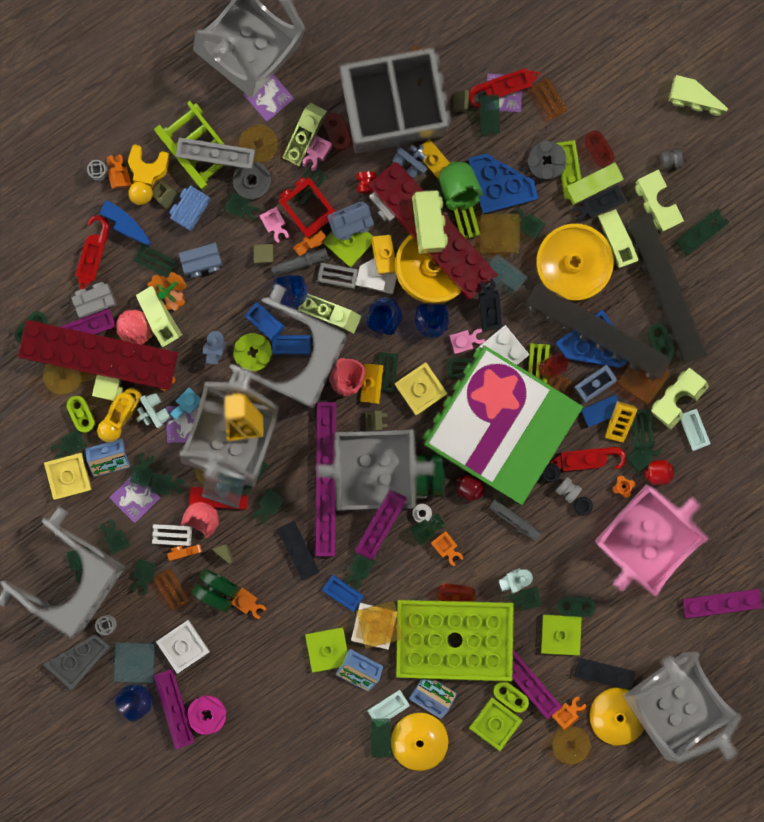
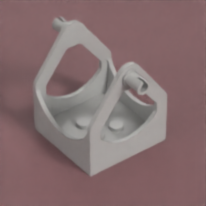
[193,0,305,98]
[229,284,347,408]
[179,368,279,487]
[317,430,433,510]
[0,506,125,637]
[623,652,741,762]

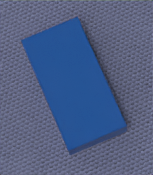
[244,302,286,341]
[272,335,311,355]
[581,395,623,427]
[322,574,364,612]

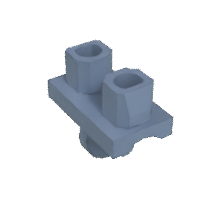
[392,144,427,178]
[203,331,226,364]

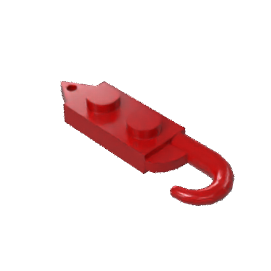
[469,68,541,108]
[75,215,110,289]
[550,447,627,471]

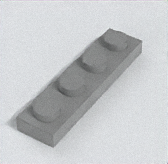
[176,138,256,169]

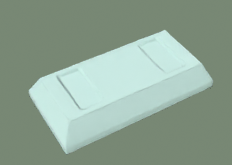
[680,409,711,451]
[367,690,410,727]

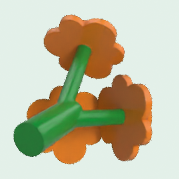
[148,272,187,311]

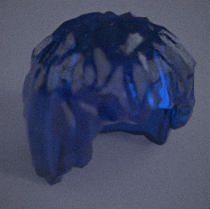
[272,275,307,310]
[367,297,402,335]
[415,303,449,339]
[114,684,152,722]

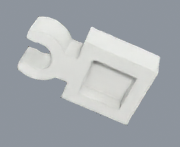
[369,193,395,223]

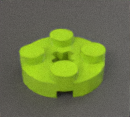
[234,333,272,372]

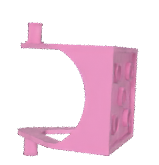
[595,484,708,597]

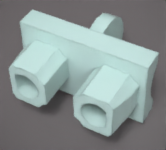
[136,393,170,428]
[499,568,533,593]

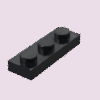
[278,521,319,581]
[575,657,636,690]

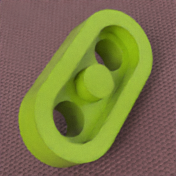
[67,396,95,432]
[493,681,529,712]

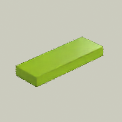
[557,140,581,200]
[565,163,624,205]

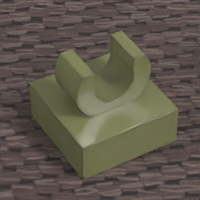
[365,411,388,431]

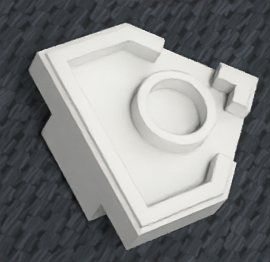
[356,258,397,294]

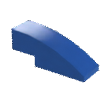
[99,200,152,247]

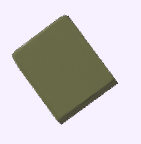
[452,90,469,113]
[152,180,178,209]
[254,244,274,264]
[212,544,234,563]

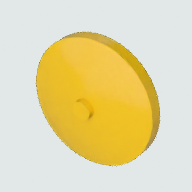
[536,224,614,301]
[395,235,461,304]

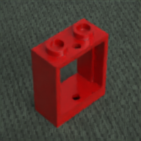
[278,177,335,238]

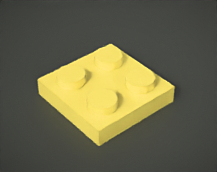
[394,362,447,415]
[44,453,92,500]

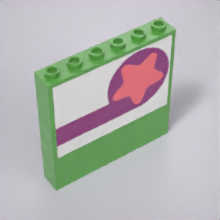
[422,345,583,505]

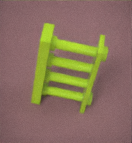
[154,101,225,191]

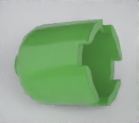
[439,162,483,210]

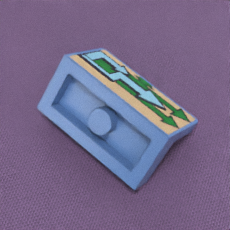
[85,439,130,477]
[336,649,383,691]
[409,678,457,719]

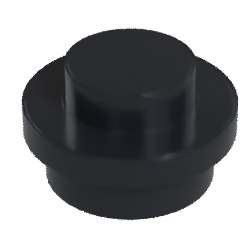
[542,463,561,482]
[574,497,593,516]

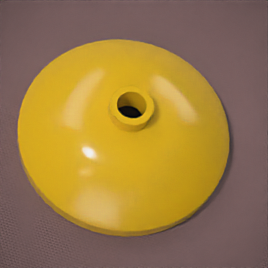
[589,687,645,745]
[391,712,448,771]

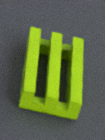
[453,206,480,239]
[528,343,550,383]

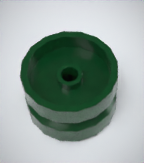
[415,455,445,498]
[191,568,241,613]

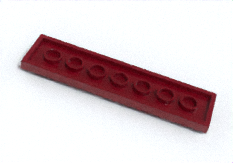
[367,162,498,301]
[18,320,178,391]

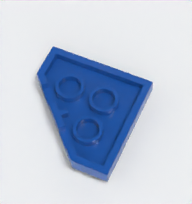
[468,153,538,214]
[555,310,636,368]

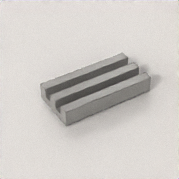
[317,263,358,289]

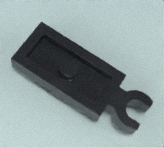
[571,185,625,221]
[478,279,502,331]

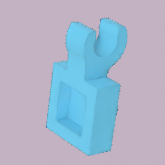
[170,388,201,420]

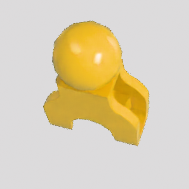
[128,144,170,205]
[97,387,142,442]

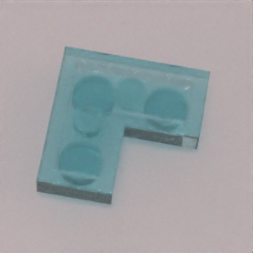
[481,254,527,293]

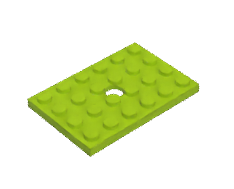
[396,600,514,681]

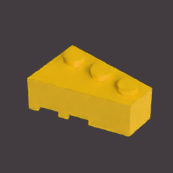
[225,393,263,442]

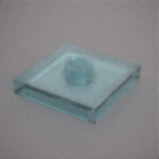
[202,472,245,508]
[114,642,155,683]

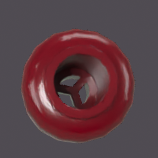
[455,473,485,502]

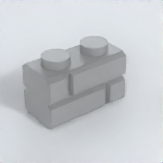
[71,282,117,319]

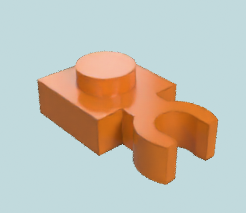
[106,154,131,189]
[293,229,326,256]
[431,531,463,566]
[167,544,202,561]
[232,587,267,619]
[552,696,587,731]

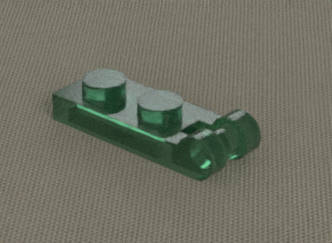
[675,208,729,256]

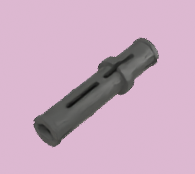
[271,248,329,277]
[488,499,542,542]

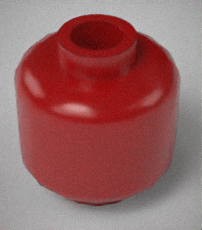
[645,460,674,486]

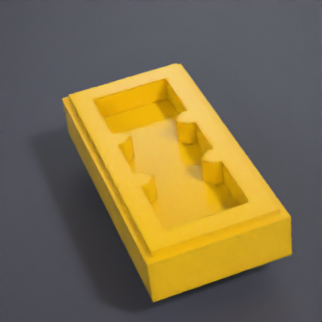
[421,139,449,180]
[371,235,396,275]
[360,364,383,404]

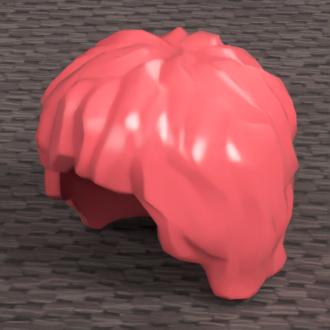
[116,310,154,344]
[329,358,365,397]
[181,502,219,538]

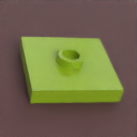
[323,231,373,268]
[541,614,582,655]
[305,627,348,673]
[469,697,523,751]

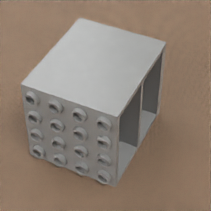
[340,48,451,154]

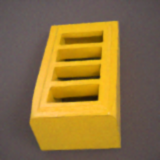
[605,401,637,443]

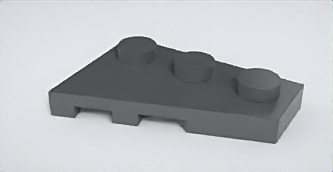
[43,634,111,690]

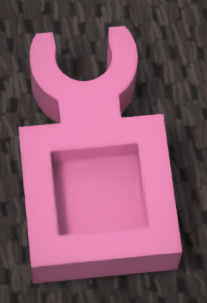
[303,135,333,171]
[260,207,289,243]
[449,329,485,354]

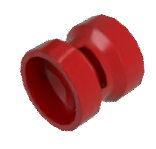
[356,172,375,194]

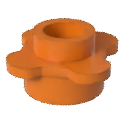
[613,476,635,498]

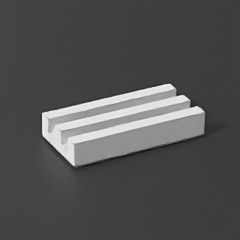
[152,524,192,546]

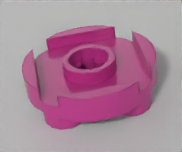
[188,695,226,734]

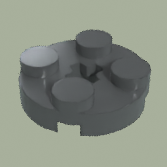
[528,141,567,180]
[233,162,271,201]

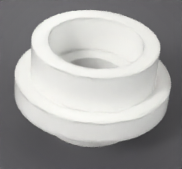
[413,504,432,523]

